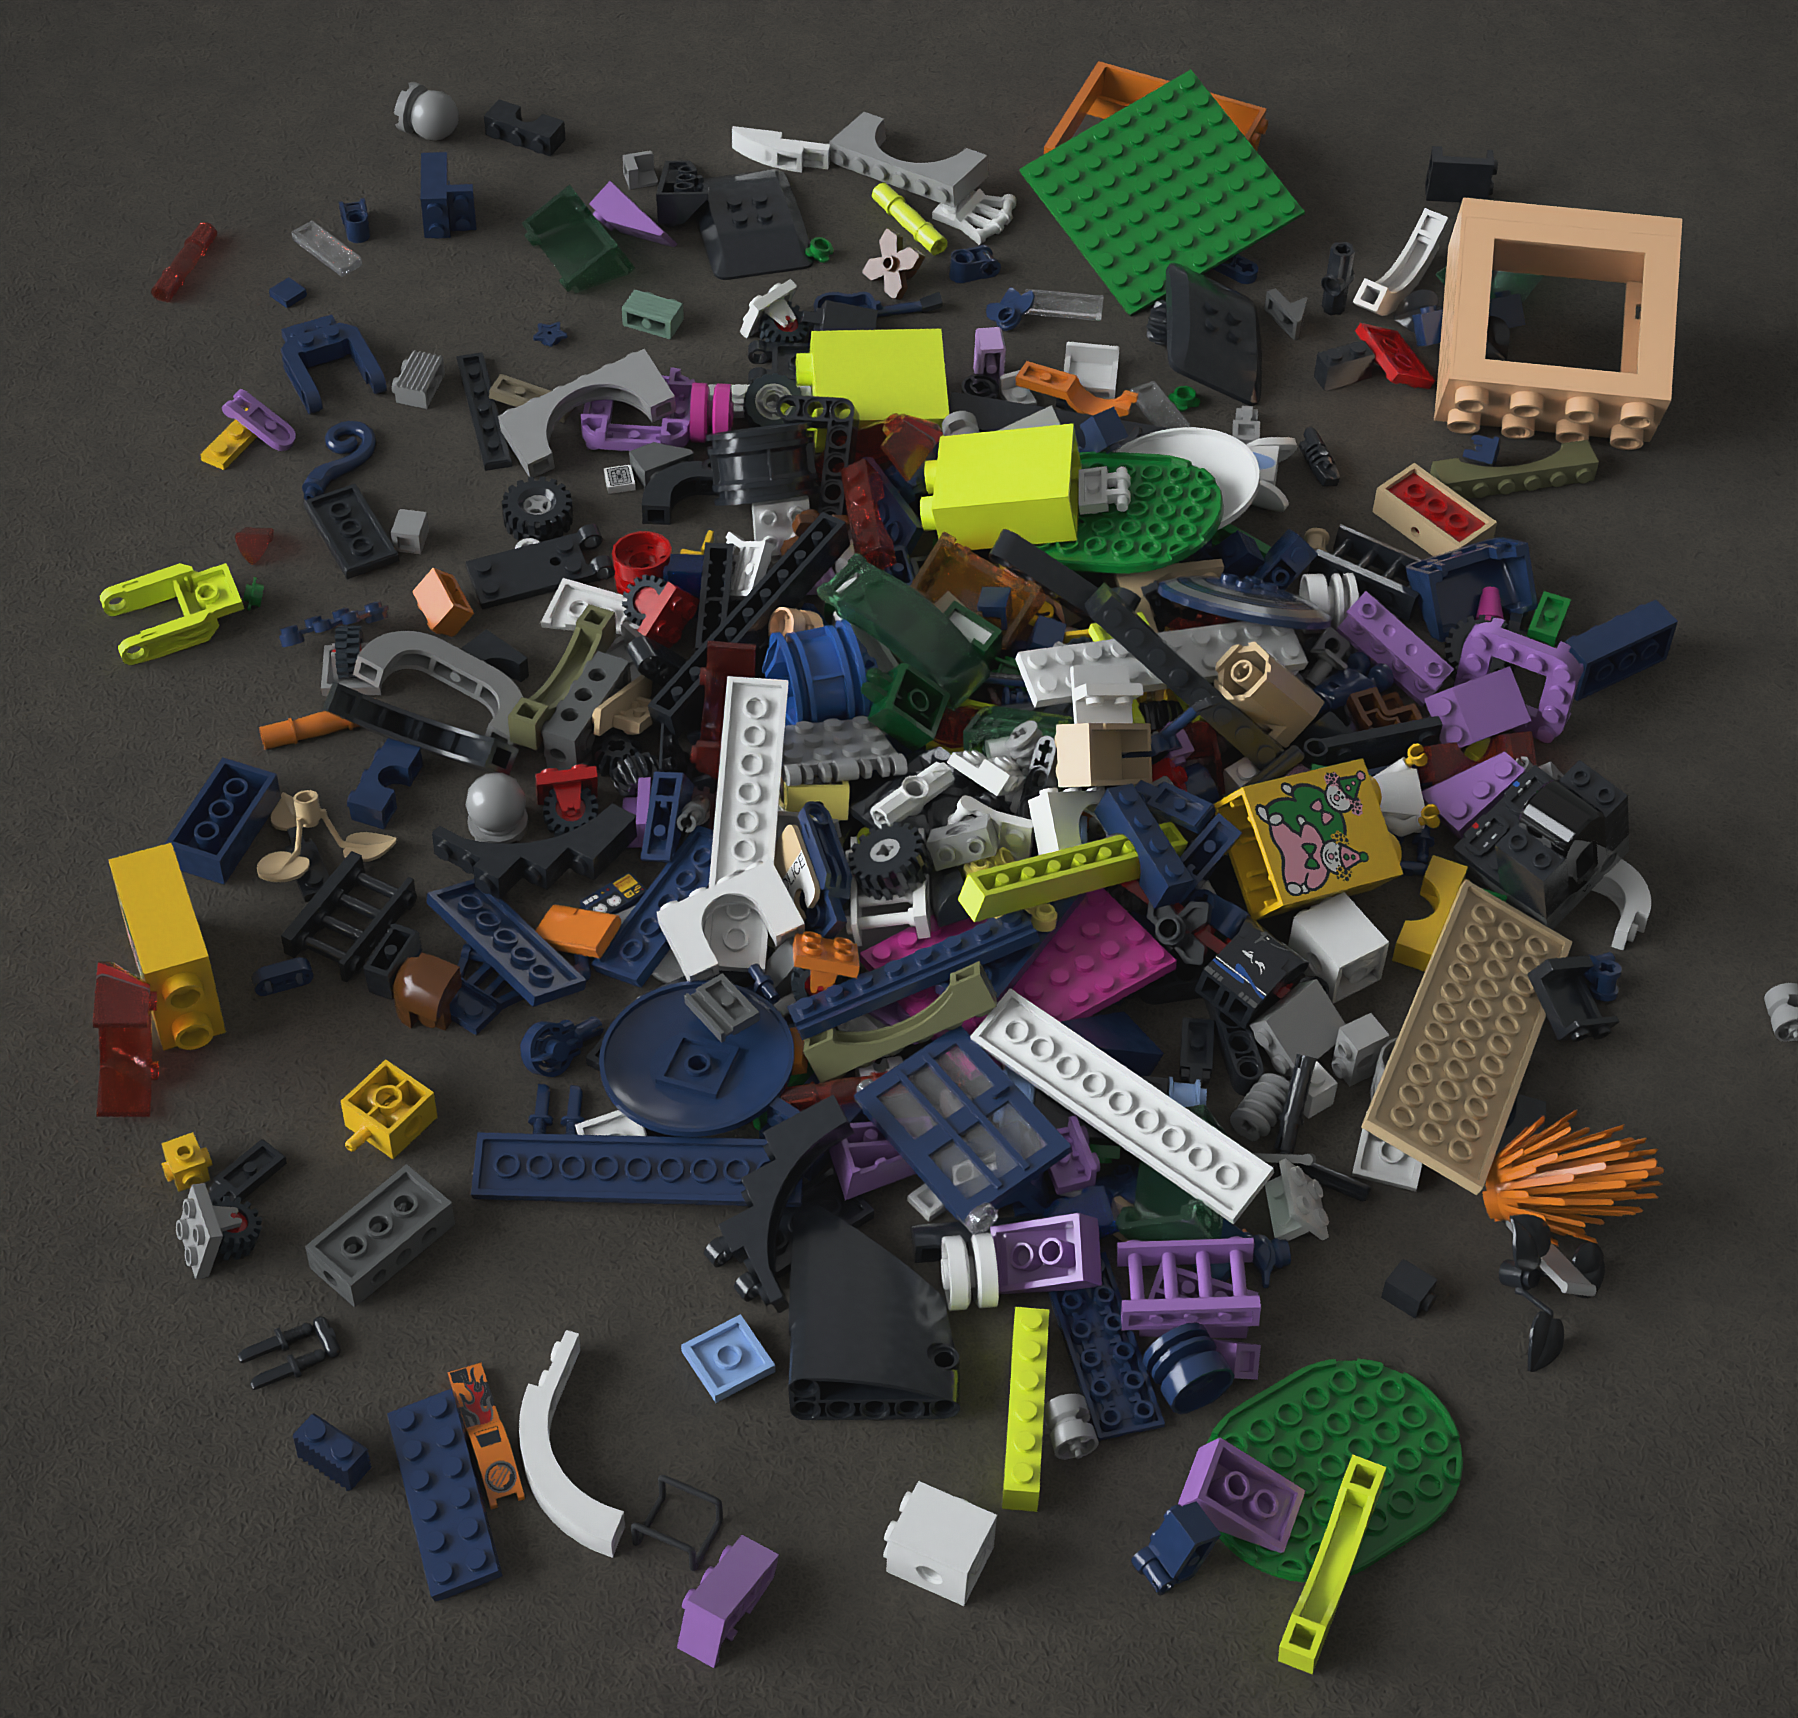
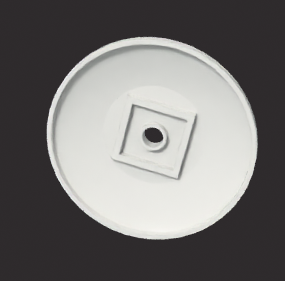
[1114,427,1260,530]

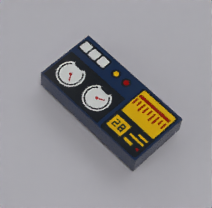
[580,872,647,914]

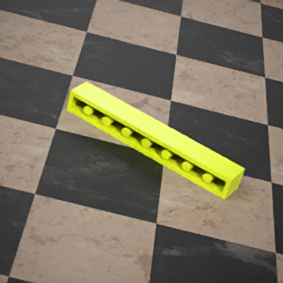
[958,821,1188,922]

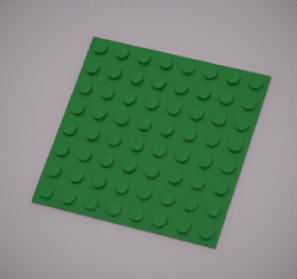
[1019,69,1305,316]

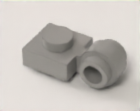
[1232,406,1260,445]

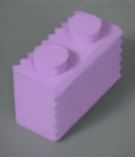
[973,327,1006,384]

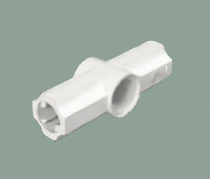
[870,761,955,829]

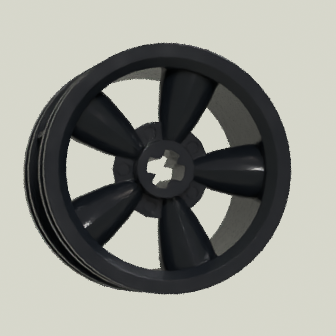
[706,422,820,506]

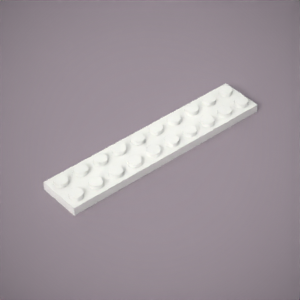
[1015,621,1308,708]
[704,676,789,972]
[970,988,1274,1224]

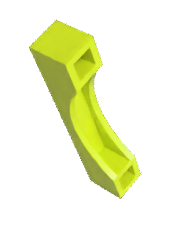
[1002,1307,1049,1512]
[1278,1455,1386,1674]

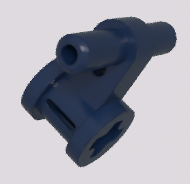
[1582,952,1622,1001]

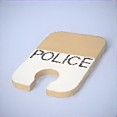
[774,825,820,921]

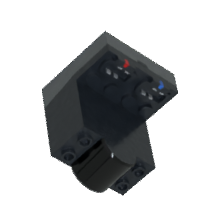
[1453,760,1629,930]

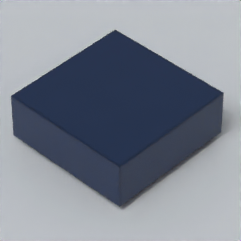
[269,277,307,308]

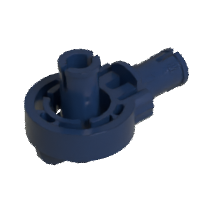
[520,1016,603,1077]

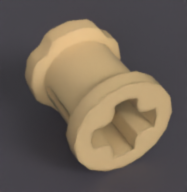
[1304,528,1330,552]

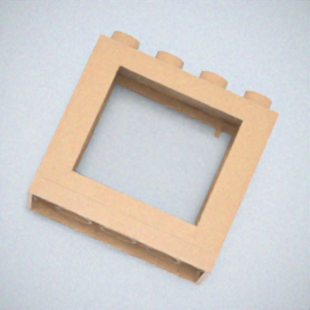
[1434,198,1682,450]

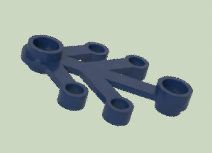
[279,601,389,647]

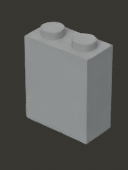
[1249,979,1346,1077]

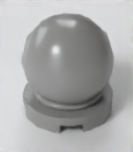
[394,82,459,141]
[465,773,529,844]

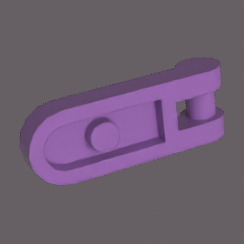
[222,389,296,451]

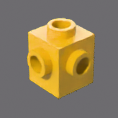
[161,1132,213,1192]

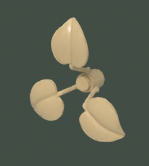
[257,790,397,882]

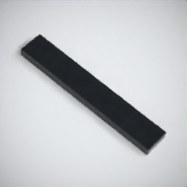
[456,352,512,471]

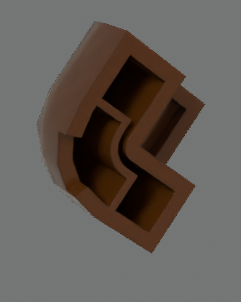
[1346,687,1423,731]
[393,952,462,1031]

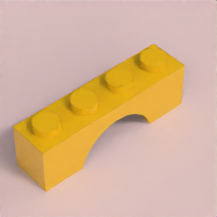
[1392,855,1470,971]

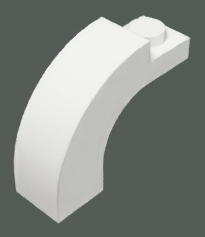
[1592,859,1651,951]

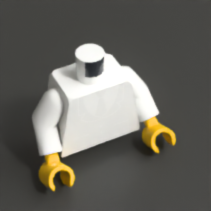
[1373,743,1440,837]

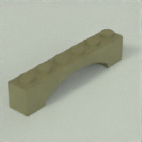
[1430,440,1599,499]
[508,604,616,750]
[803,961,997,1083]

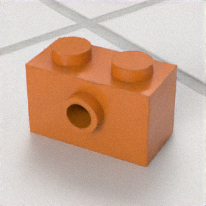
[412,568,474,637]

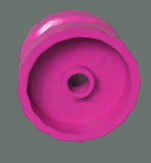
[690,382,734,443]

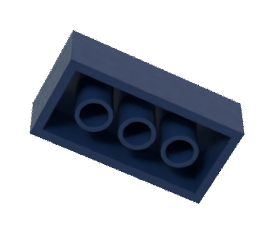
[1565,600,1678,701]
[165,757,281,885]

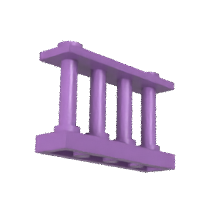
[1336,591,1454,706]
[1117,1236,1261,1330]

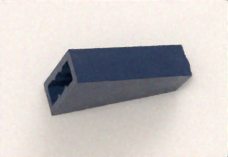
[1060,1012,1164,1076]

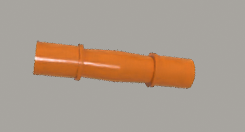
[259,711,359,750]

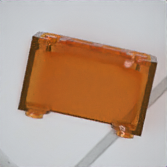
[908,532,1047,650]

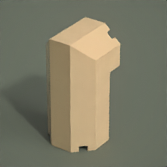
[1214,642,1324,748]

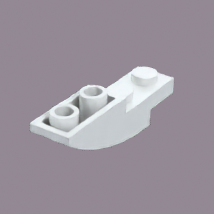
[732,126,830,173]

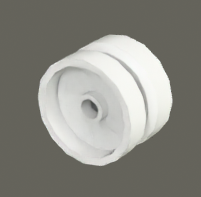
[941,1233,999,1311]

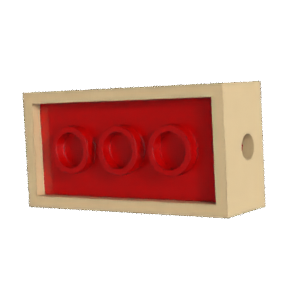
[1372,463,1497,556]

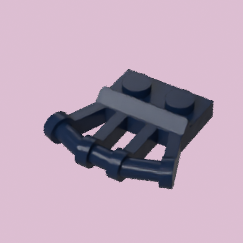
[449,943,524,1035]

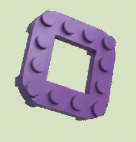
[581,367,695,451]
[1454,618,1584,743]

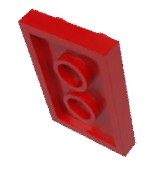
[1355,323,1435,389]

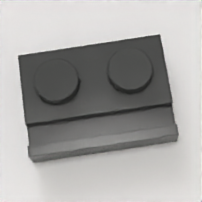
[684,973,760,1043]

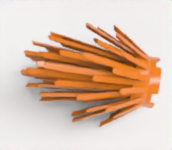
[1482,1109,1664,1247]

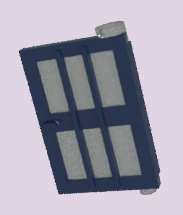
[854,1026,1073,1235]

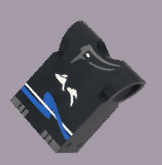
[1194,916,1309,1029]

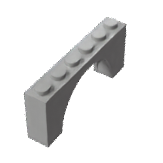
[829,112,989,208]
[498,349,676,477]

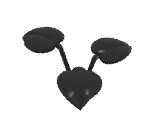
[1394,270,1510,361]
[1499,1214,1605,1372]

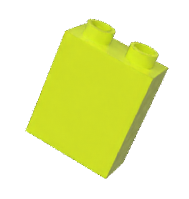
[796,329,949,453]
[920,423,1082,553]

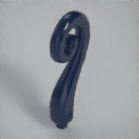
[302,421,376,500]

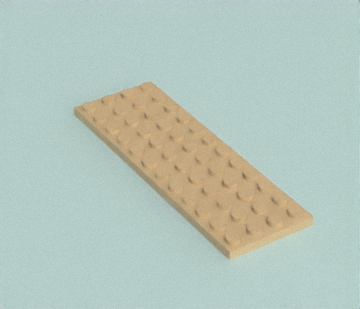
[1361,880,1572,1195]

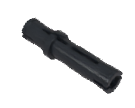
[1274,1054,1317,1153]

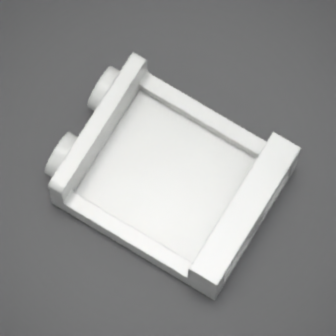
[1064,342,1120,399]

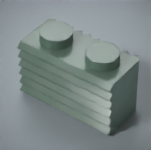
[622,289,684,339]

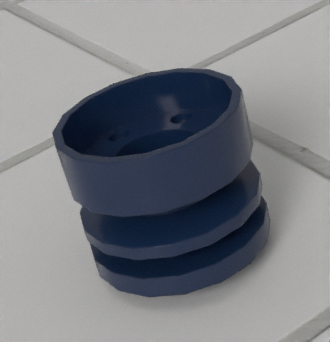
[1143,1322,1235,1414]

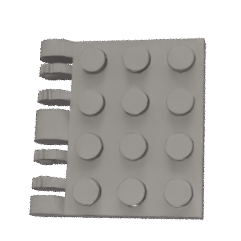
[781,716,907,786]

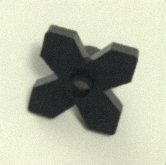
[1147,901,1212,966]

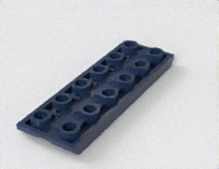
[1048,1252,1165,1441]

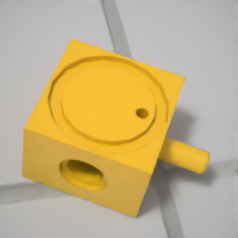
[341,1059,437,1159]

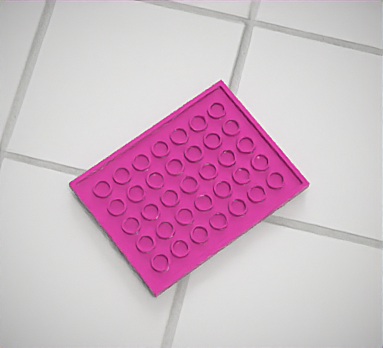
[860,888,1177,1082]

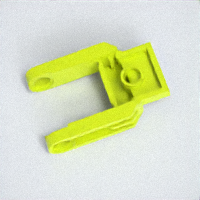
[100,563,244,665]

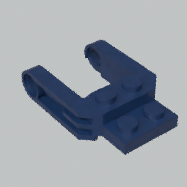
[281,314,387,414]
[798,801,853,940]

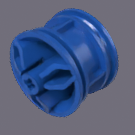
[762,619,878,726]

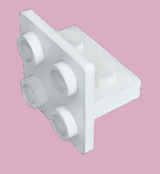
[1070,665,1143,724]
[1265,1158,1329,1241]

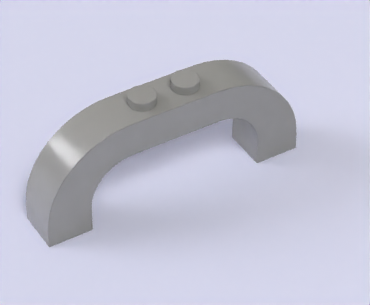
[353,631,523,747]

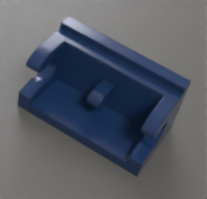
[1463,435,1502,467]

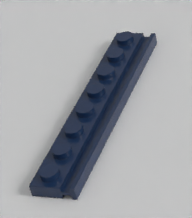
[787,909,1040,1040]

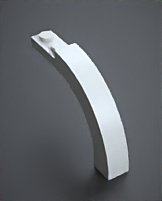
[519,1330,625,1558]

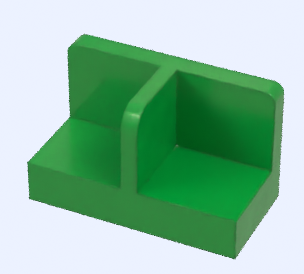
[1527,591,1571,648]

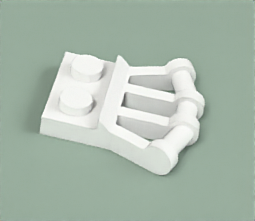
[932,189,1017,245]
[726,531,774,602]
[947,796,1034,868]

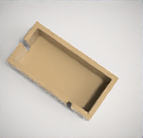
[1055,723,1152,787]

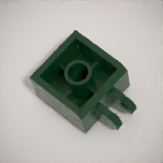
[860,663,950,752]

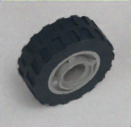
[743,373,802,428]

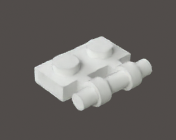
[1079,466,1131,515]

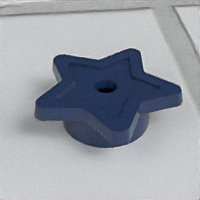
[533,322,568,347]

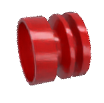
[612,531,676,595]

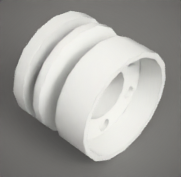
[1299,573,1359,634]

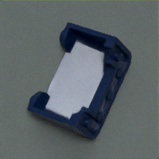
[1406,537,1538,642]

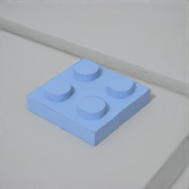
[681,1314,775,1403]

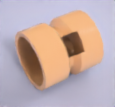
[768,607,824,638]

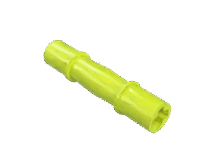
[872,183,948,256]

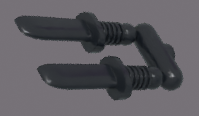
[238,1316,341,1390]

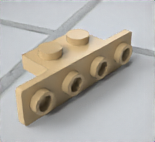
[592,675,653,736]

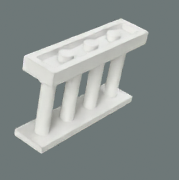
[846,828,931,946]

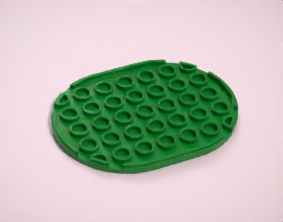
[1033,451,1224,573]
[1206,1358,1463,1582]

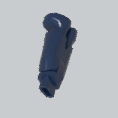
[1313,651,1394,716]

